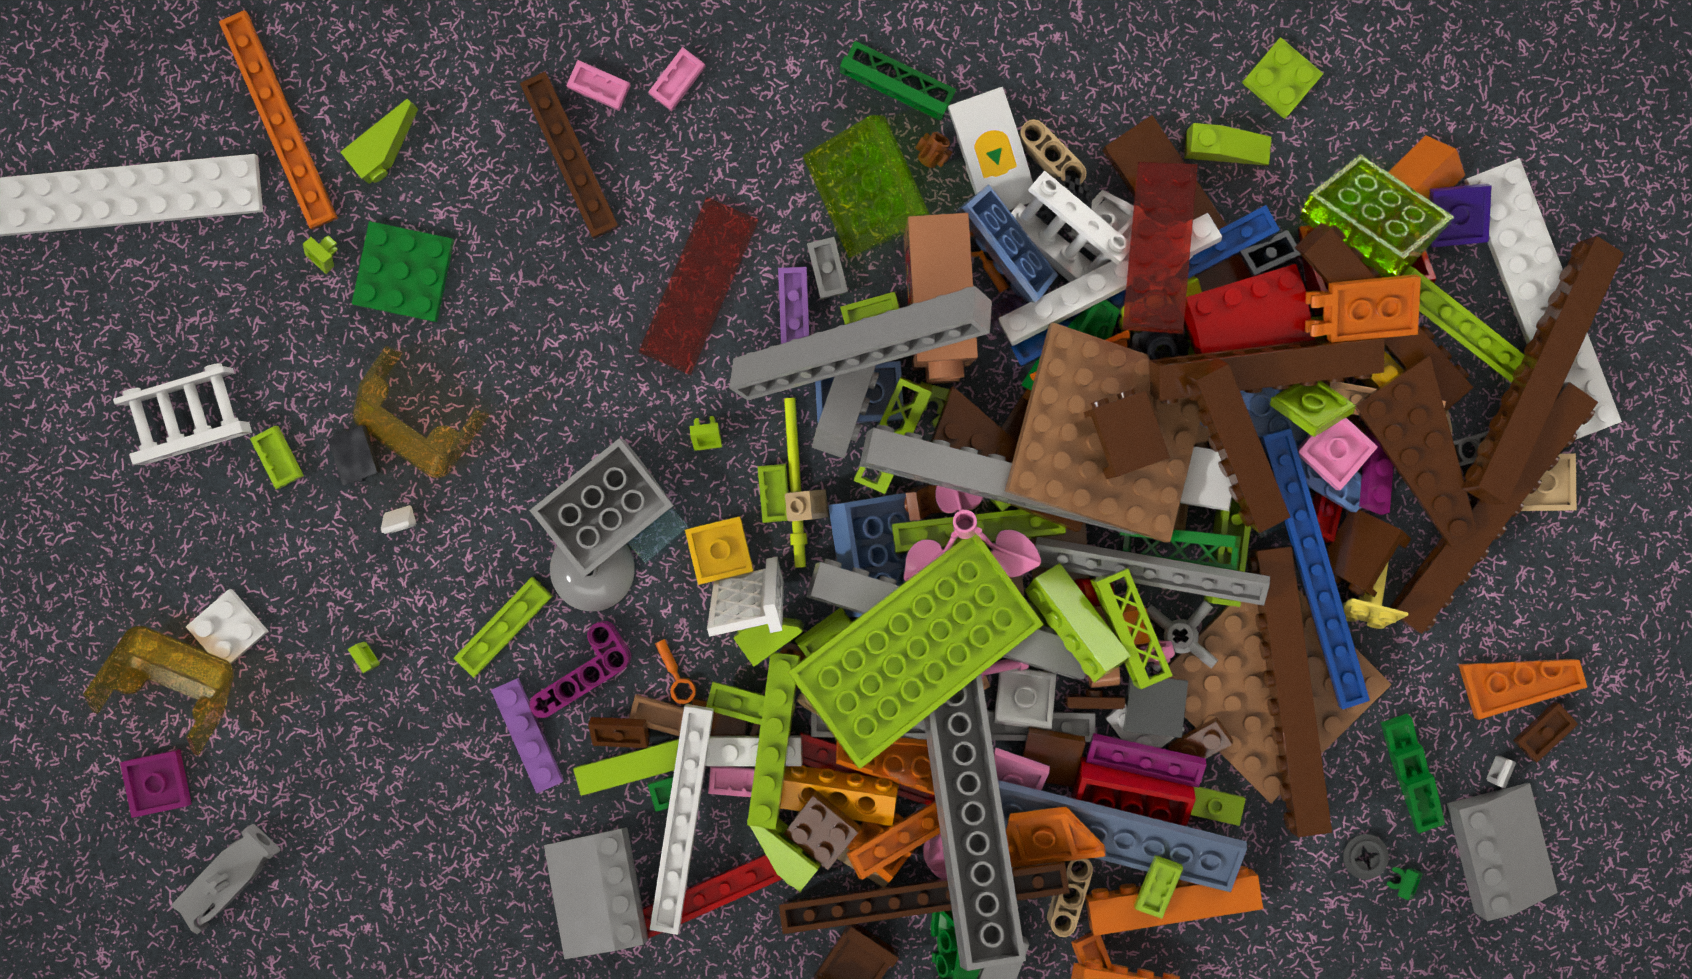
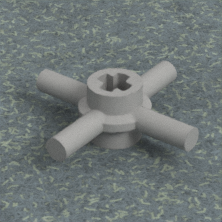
[1147,600,1218,672]

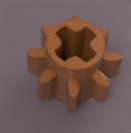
[915,132,952,168]

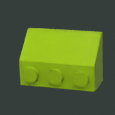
[733,615,804,666]

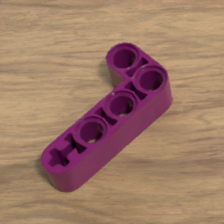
[530,621,631,718]

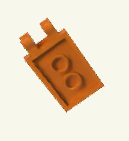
[1305,274,1421,343]

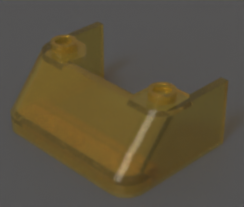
[352,346,490,478]
[83,626,234,756]

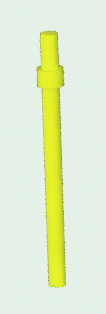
[784,398,807,568]

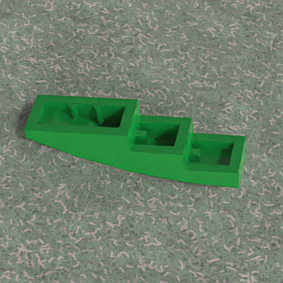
[1381,713,1445,833]

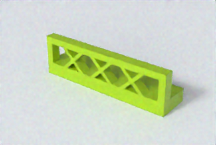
[854,376,932,494]
[1090,568,1173,689]

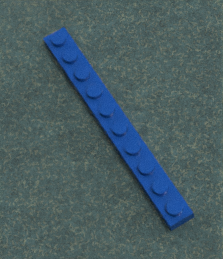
[1008,205,1280,367]
[1260,427,1370,710]

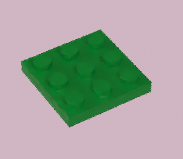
[352,221,454,322]

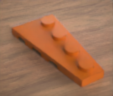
[1458,659,1587,720]
[836,738,935,795]

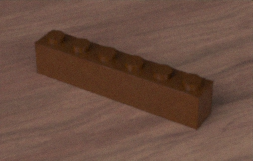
[1186,358,1290,533]

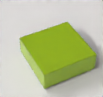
[348,642,380,673]

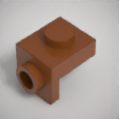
[904,484,943,521]

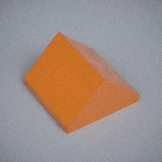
[1384,135,1465,215]

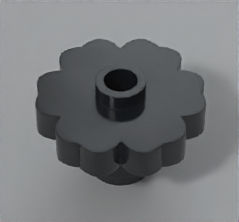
[1129,316,1190,360]

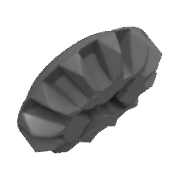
[1342,834,1389,880]

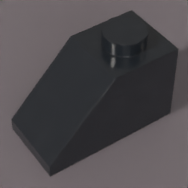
[1238,230,1301,277]

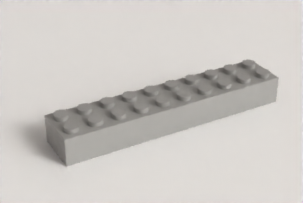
[924,674,1026,971]

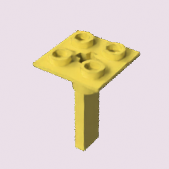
[1342,563,1408,629]

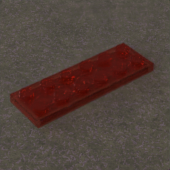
[1123,162,1198,334]
[639,197,759,375]

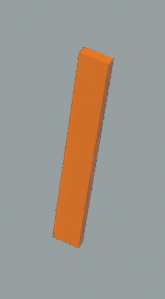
[219,10,338,230]

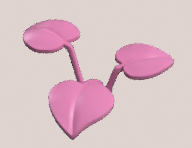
[903,486,1041,581]

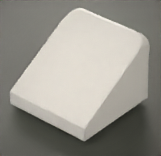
[381,505,417,534]
[1486,755,1516,788]

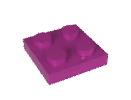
[120,749,192,818]

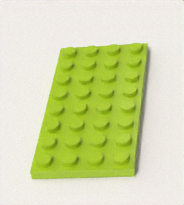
[787,534,1043,769]

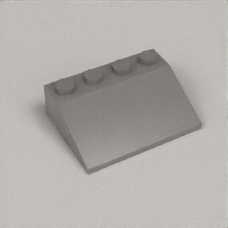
[529,438,674,578]
[1447,783,1558,921]
[544,827,649,959]

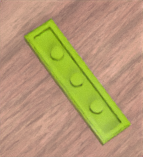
[453,577,553,678]
[573,738,679,796]

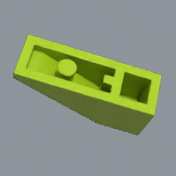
[341,99,418,184]
[1184,123,1271,166]
[747,819,821,892]

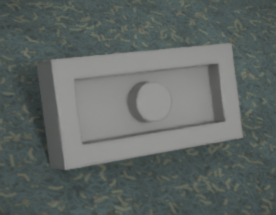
[807,237,848,300]

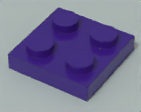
[1428,183,1492,248]

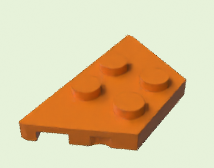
[1006,807,1106,867]

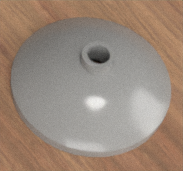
[550,544,635,611]

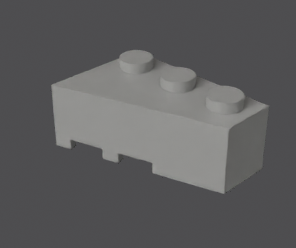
[812,365,879,458]

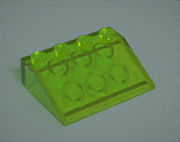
[802,115,930,258]
[1300,154,1454,277]

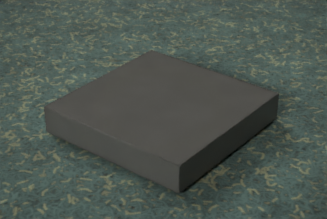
[1123,675,1188,738]

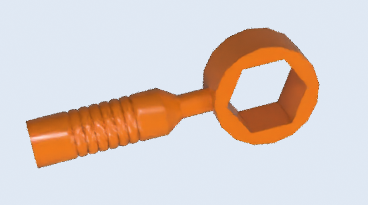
[970,232,1009,293]
[655,639,697,704]

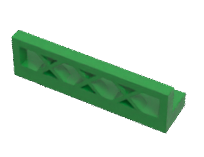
[840,41,956,121]
[1120,529,1241,571]

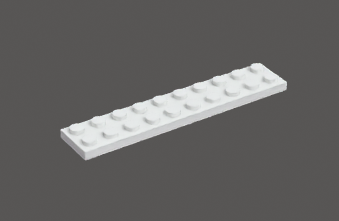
[0,154,263,236]
[1463,158,1622,440]

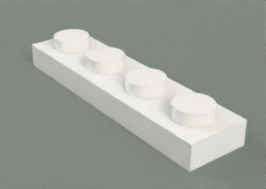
[706,735,803,766]

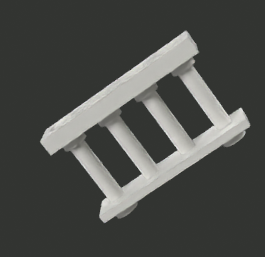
[1011,170,1134,282]
[113,363,252,465]

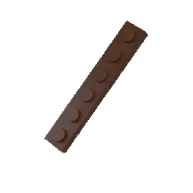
[520,71,619,239]

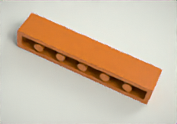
[1085,866,1263,936]

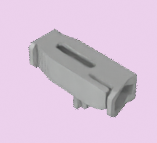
[171,824,281,934]

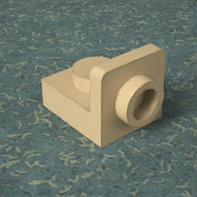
[785,489,829,521]

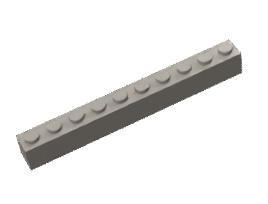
[729,286,992,401]
[860,425,1137,535]
[806,559,1085,680]

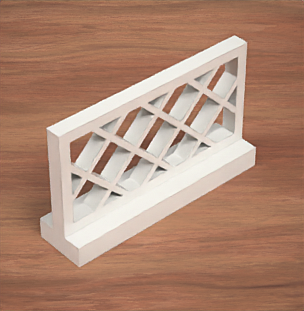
[707,557,784,637]

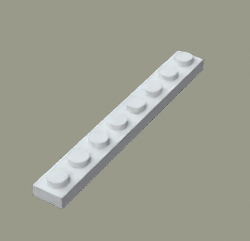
[998,213,1222,346]
[650,704,714,935]

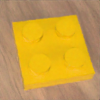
[685,516,754,585]

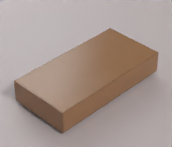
[629,694,684,736]

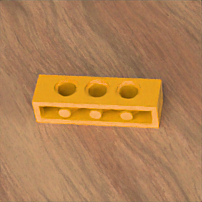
[780,765,899,826]

